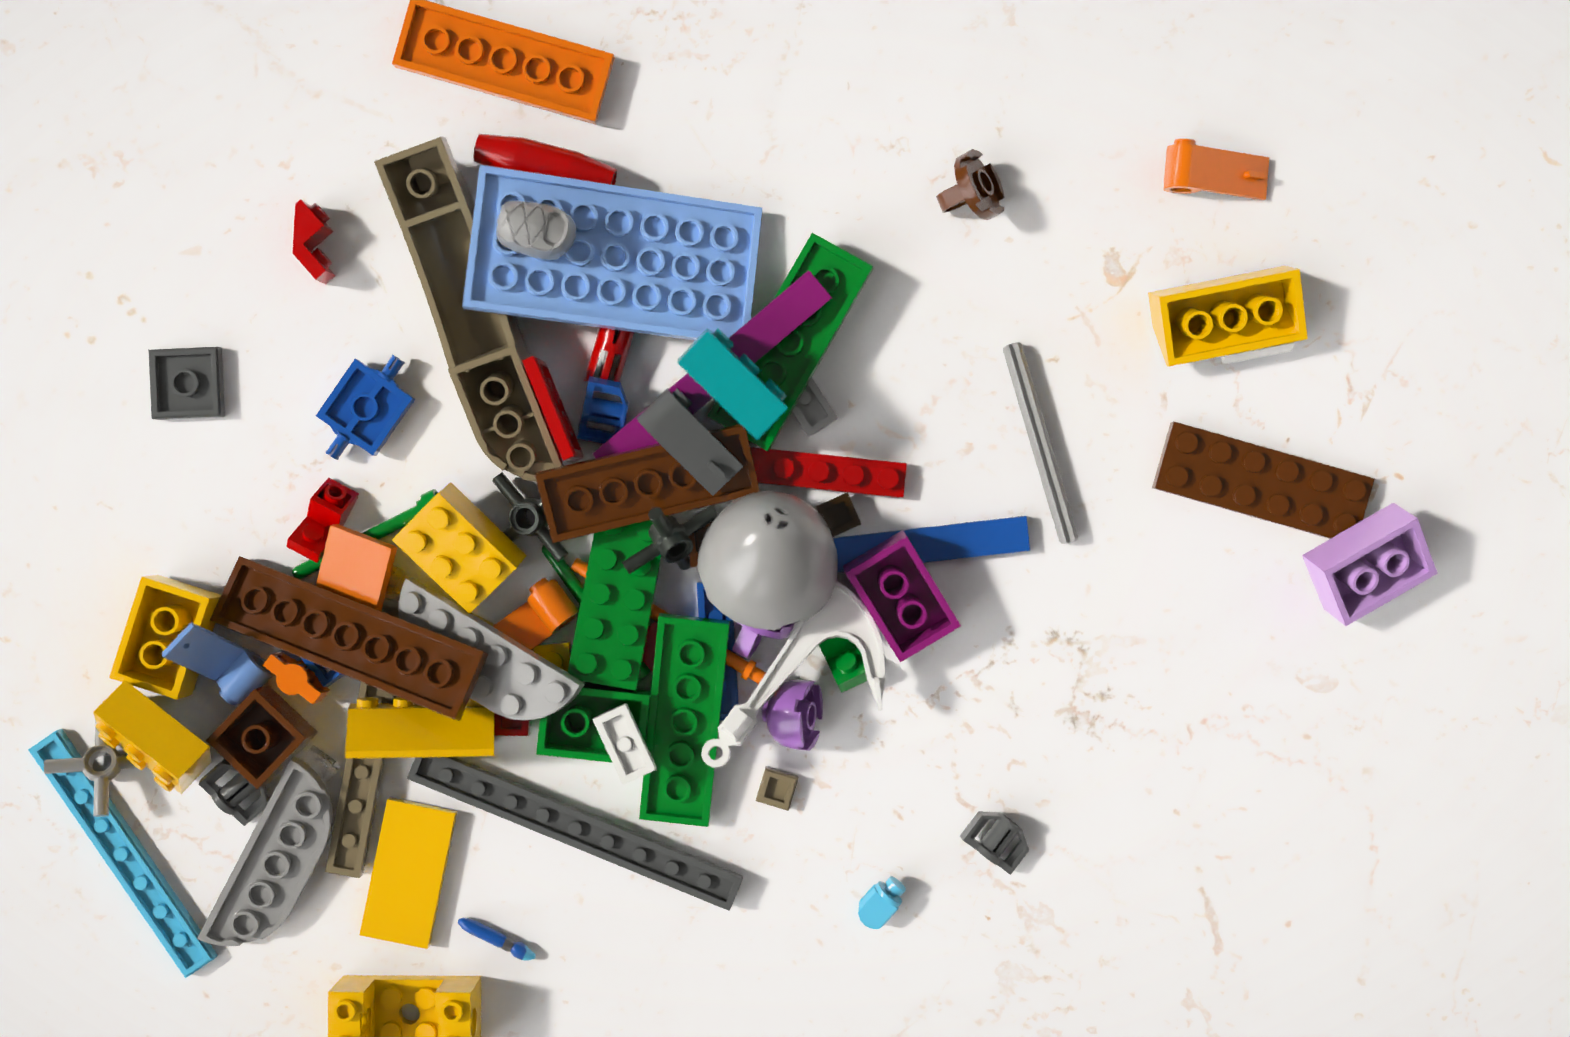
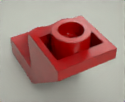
[292,199,336,285]
[286,477,359,563]

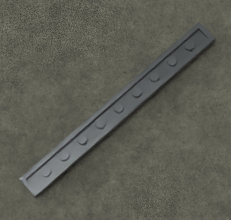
[407,757,743,911]

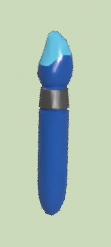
[458,918,536,961]

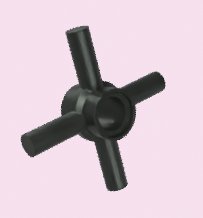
[492,472,569,562]
[622,505,718,574]

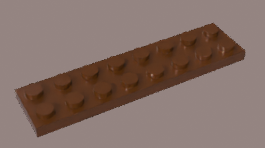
[210,556,488,721]

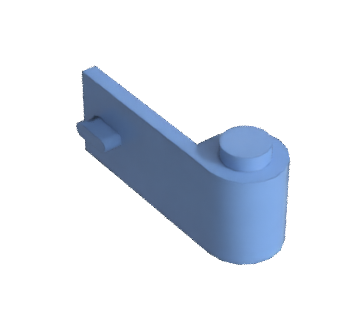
[161,622,274,705]

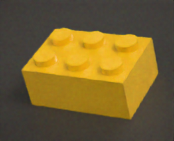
[392,482,527,614]
[109,575,221,700]
[93,680,211,795]

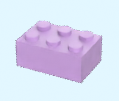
[1302,503,1438,627]

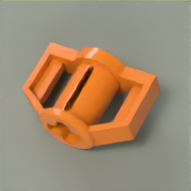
[263,651,330,705]

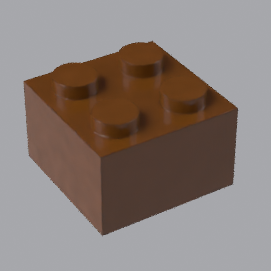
[205,685,318,789]

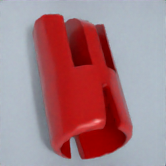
[584,327,634,382]

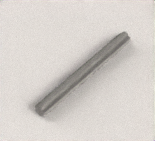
[1003,342,1079,544]

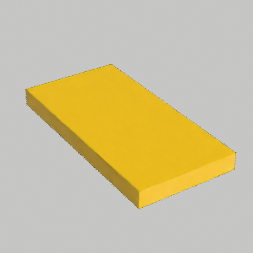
[359,797,458,949]

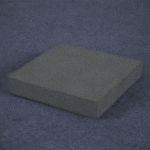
[148,347,225,420]

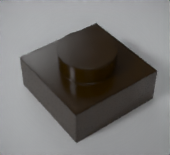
[815,492,861,537]

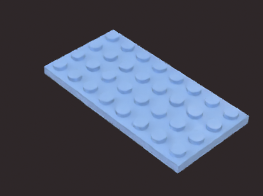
[463,165,763,340]

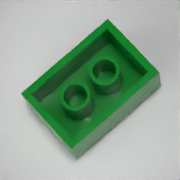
[536,683,651,763]

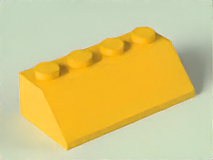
[1148,266,1308,367]
[345,697,494,759]

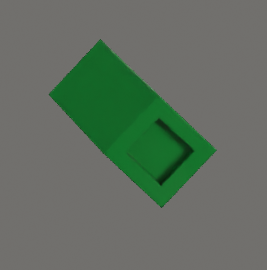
[819,637,867,693]

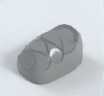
[496,201,576,260]

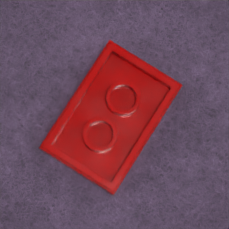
[522,356,584,463]

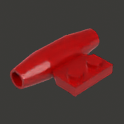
[473,134,617,185]

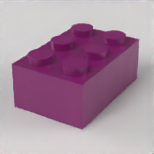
[843,530,961,663]

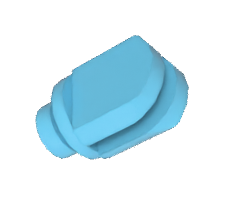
[858,876,906,929]

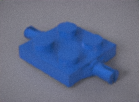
[315,354,416,460]

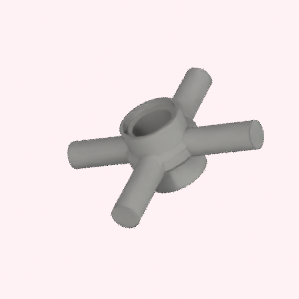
[44,720,147,817]

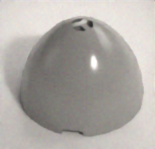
[697,491,838,630]

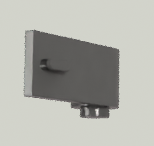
[637,388,743,496]

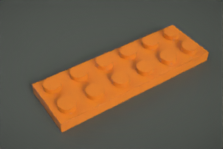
[392,0,615,125]

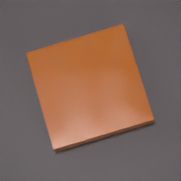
[316,524,398,611]

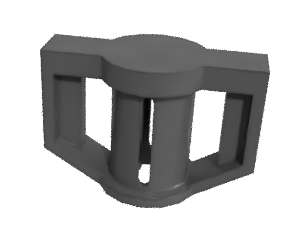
[198,759,269,826]
[960,811,1029,875]

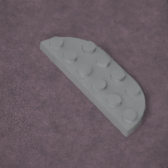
[398,577,585,720]
[197,756,333,947]

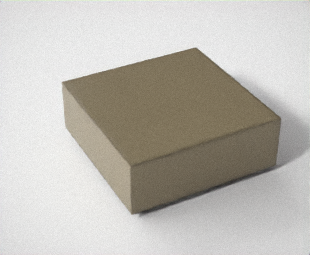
[755,766,799,811]

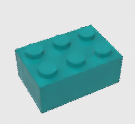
[677,328,788,439]

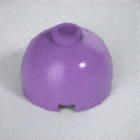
[762,679,823,751]

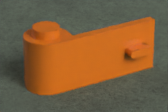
[1163,139,1269,200]
[493,577,579,650]

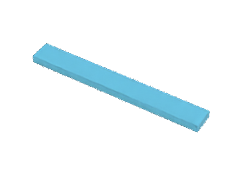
[28,729,218,978]

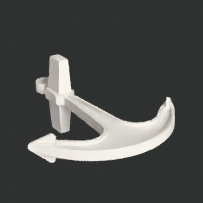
[701,580,885,768]

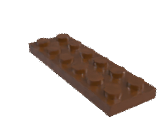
[1151,421,1375,539]
[535,424,760,543]

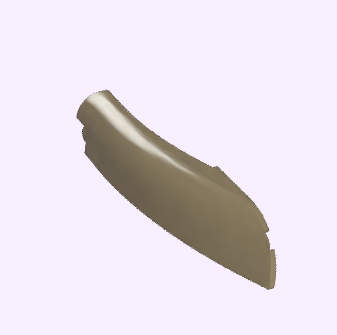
[374,137,564,482]

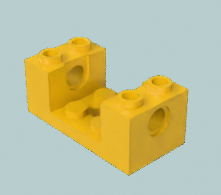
[328,975,481,1037]

